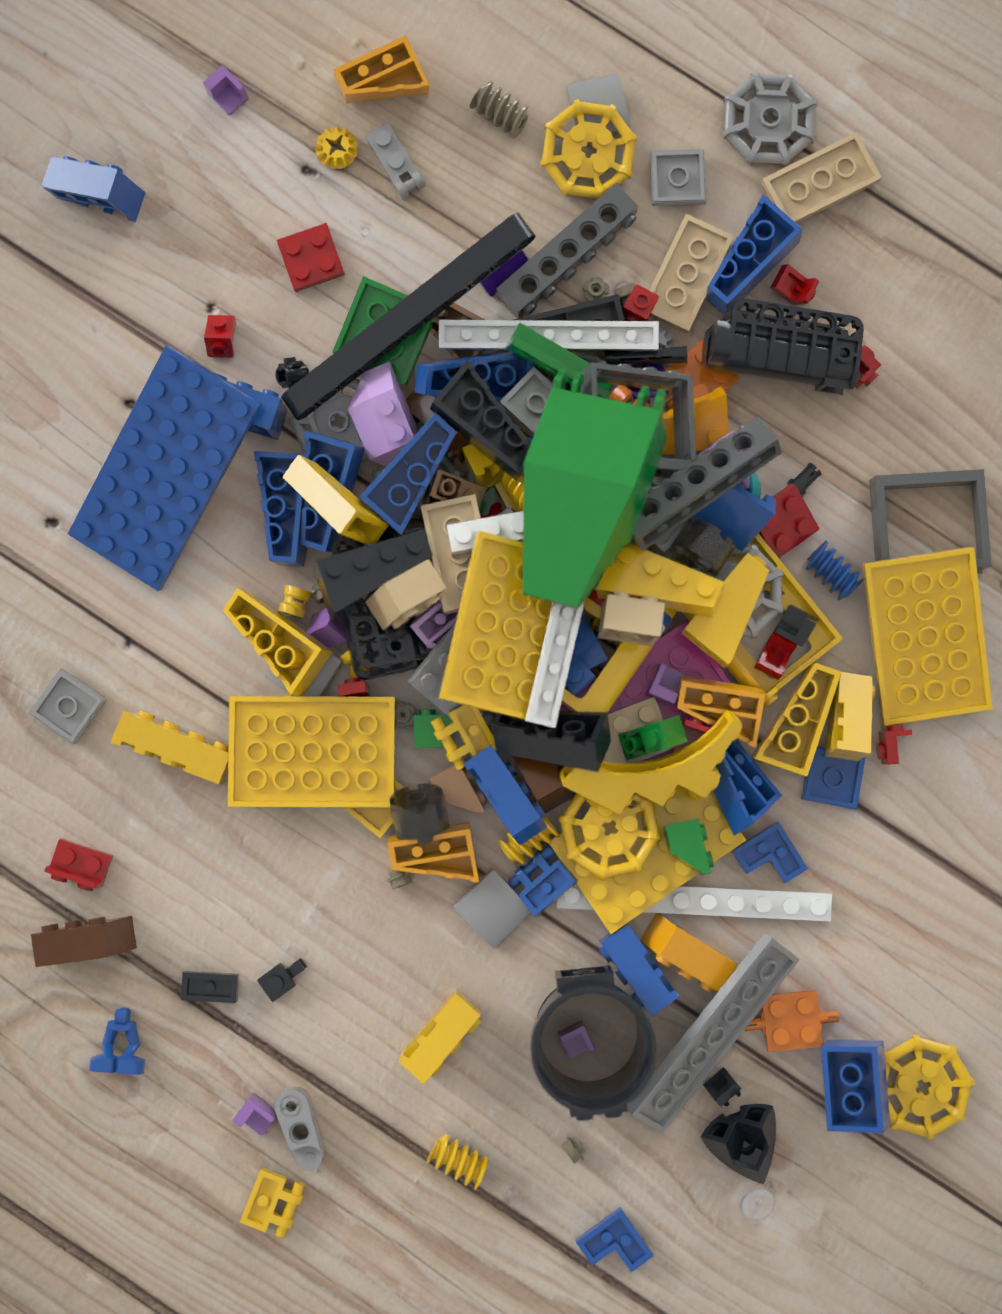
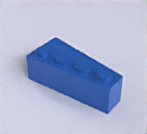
[706,195,803,315]
[414,351,533,402]
[359,413,456,535]
[300,430,365,552]
[254,451,306,567]

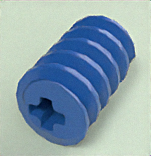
[806,540,864,600]

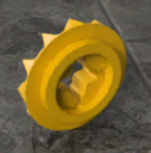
[315,126,358,169]

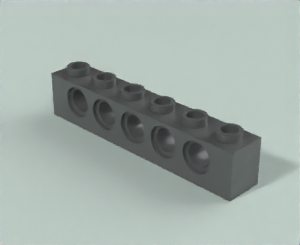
[496,183,638,319]
[632,417,781,551]

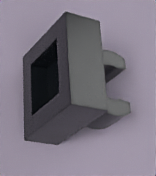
[703,1067,741,1107]

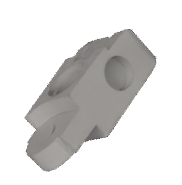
[274,1087,325,1171]

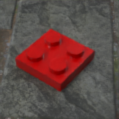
[276,223,345,292]
[759,484,820,558]

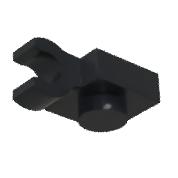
[257,958,307,1003]

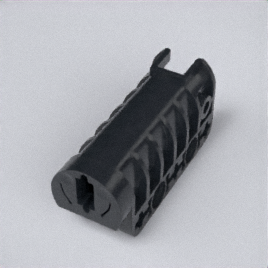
[702,299,864,395]
[331,524,429,680]

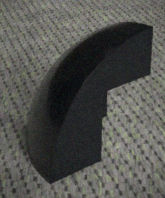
[701,1104,776,1185]

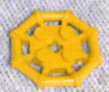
[540,99,638,199]
[558,793,662,881]
[885,1034,975,1140]

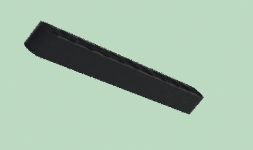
[281,213,536,421]

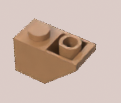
[428,469,486,510]
[430,765,487,813]

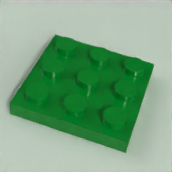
[332,276,436,385]

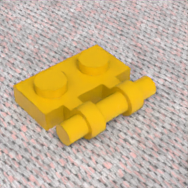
[431,704,496,770]
[240,1167,305,1238]

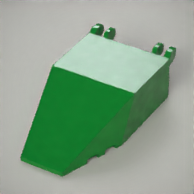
[523,369,667,609]

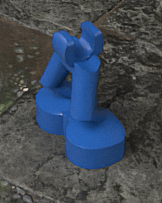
[89,1007,145,1075]

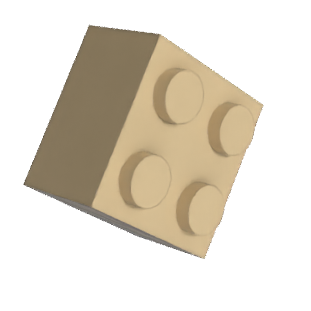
[366,559,446,630]
[597,592,665,647]

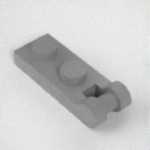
[365,122,425,199]

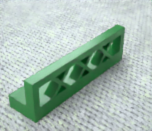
[505,323,611,399]

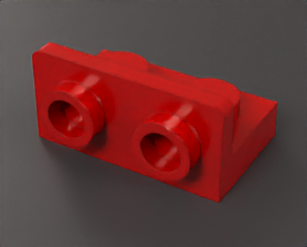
[44,839,113,891]

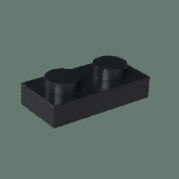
[181,971,239,1003]

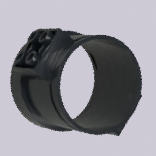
[530,965,657,1121]

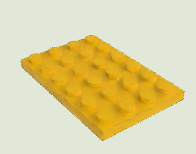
[439,531,553,720]
[862,547,993,726]
[228,696,395,807]
[549,784,746,934]

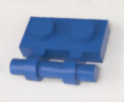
[508,845,578,917]

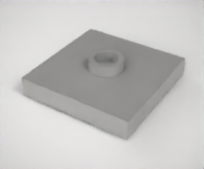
[650,149,706,206]
[29,669,107,744]

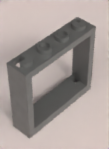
[580,361,696,478]
[869,469,992,574]

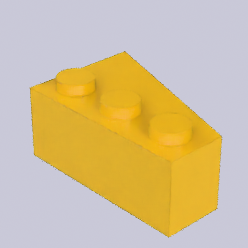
[825,672,875,761]
[398,989,481,1085]

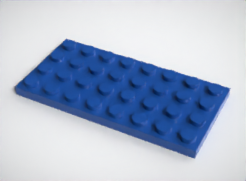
[68,346,262,591]

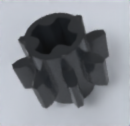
[275,357,309,389]

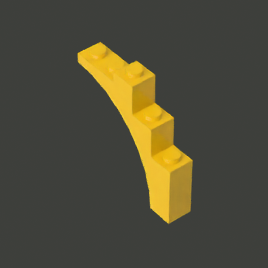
[559,710,743,814]

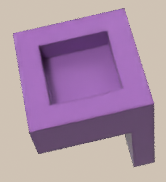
[203,65,249,115]
[307,608,350,649]
[647,663,684,705]
[557,1020,596,1059]
[232,1093,277,1135]

